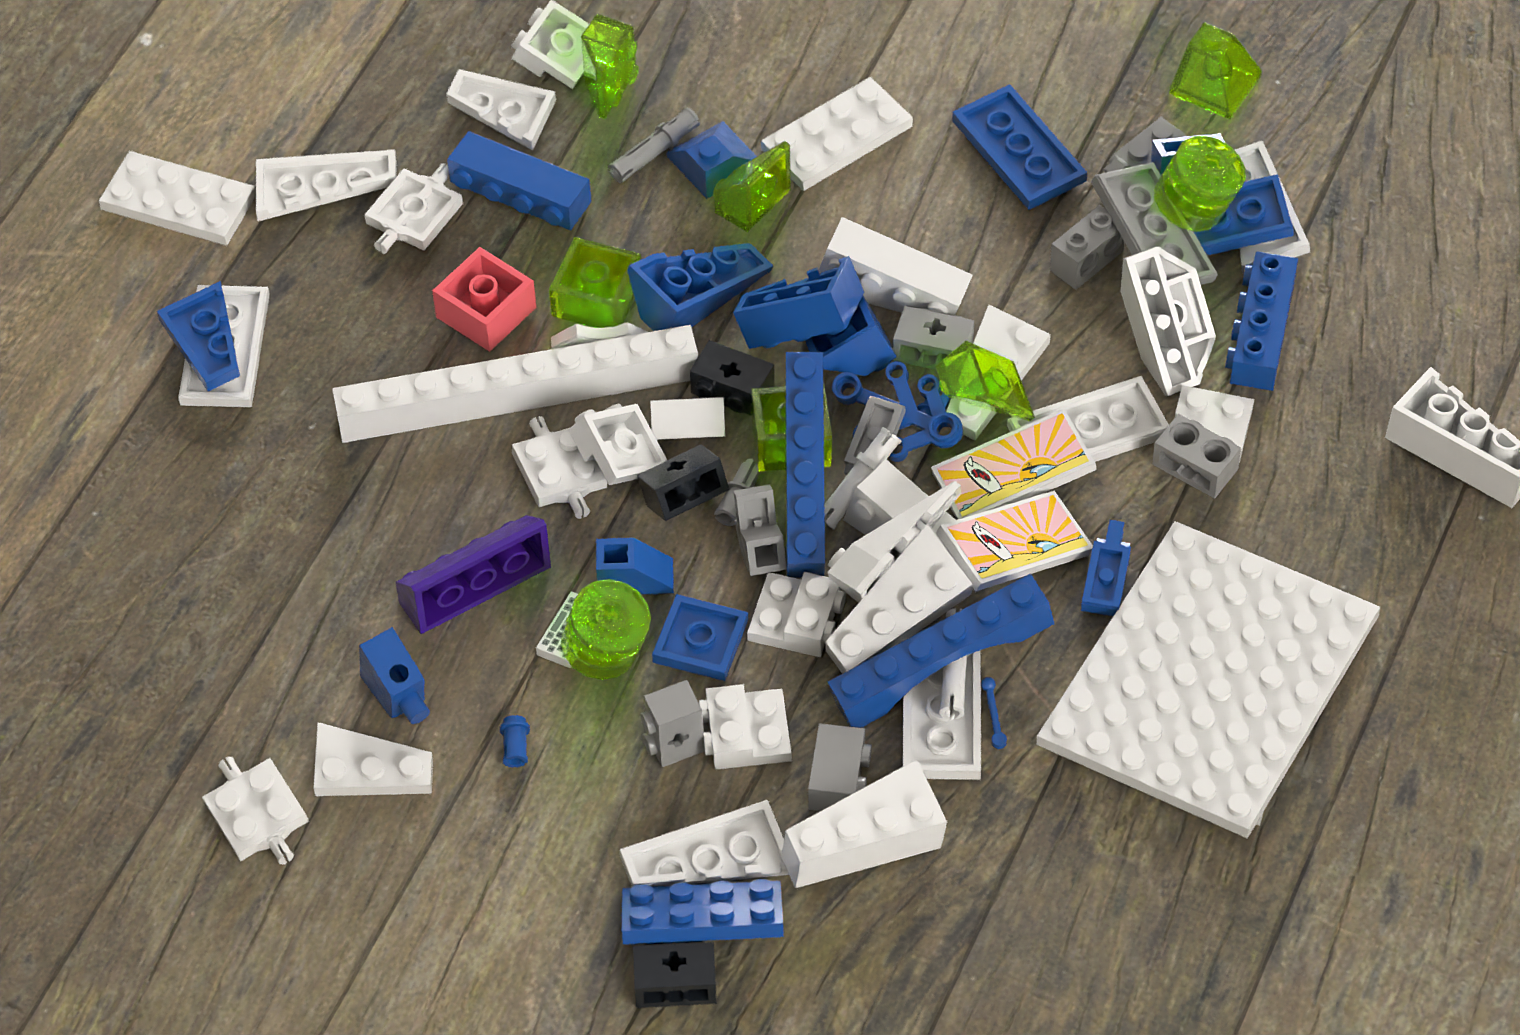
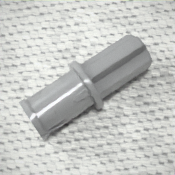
[714,459,762,526]

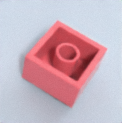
[432,247,537,352]

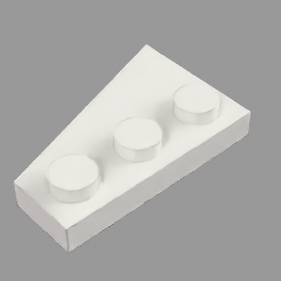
[447,69,556,151]

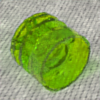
[1154,135,1246,232]
[561,579,651,680]

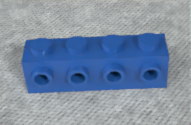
[447,131,591,230]
[1225,251,1298,391]

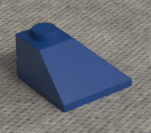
[667,121,763,199]
[805,296,897,376]

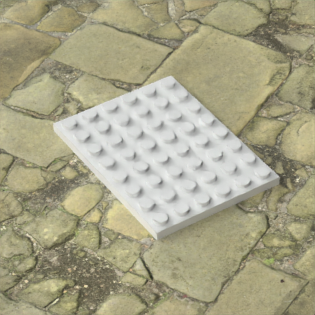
[1037,521,1380,838]

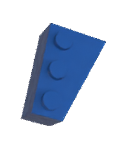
[733,256,864,349]

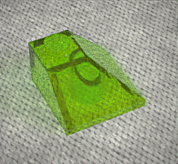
[1169,22,1262,120]
[713,141,791,232]
[935,341,1035,421]

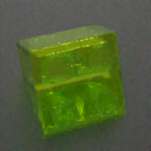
[581,13,639,119]

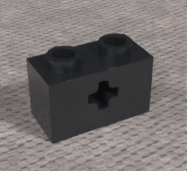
[690,340,775,417]
[637,444,730,521]
[633,941,717,1008]

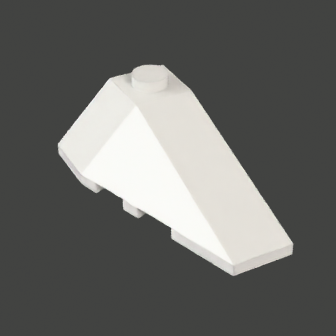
[828,481,962,603]

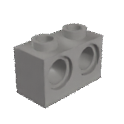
[1050,205,1125,290]
[1152,414,1241,499]

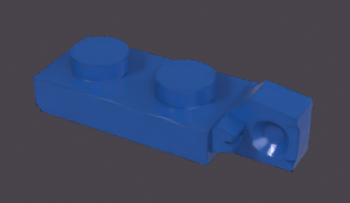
[1081,520,1131,616]

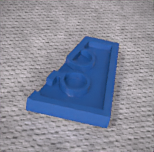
[157,281,240,392]

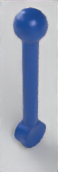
[981,677,1007,749]

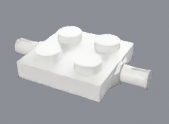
[365,163,463,254]
[512,416,607,519]
[202,757,309,864]

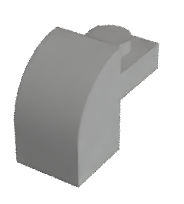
[733,484,787,576]

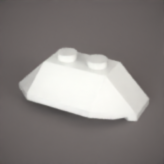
[1121,247,1216,396]

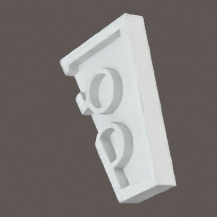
[314,723,433,796]

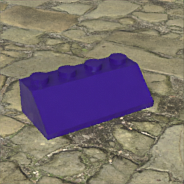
[396,515,551,634]

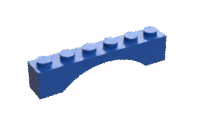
[785,352,825,578]
[828,573,1055,728]

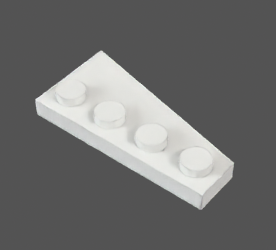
[256,150,397,221]

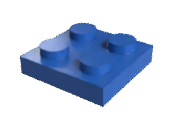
[652,594,748,681]

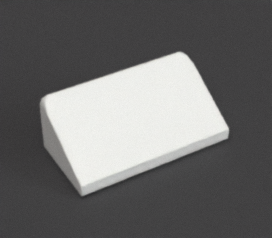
[650,397,725,440]

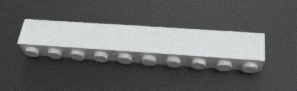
[333,325,698,443]

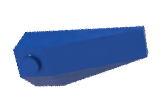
[627,243,773,331]

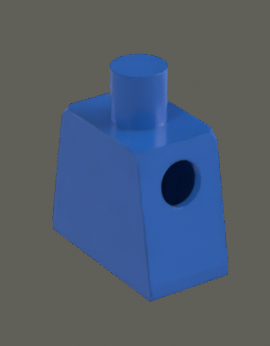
[359,627,430,724]

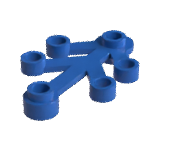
[832,361,963,462]

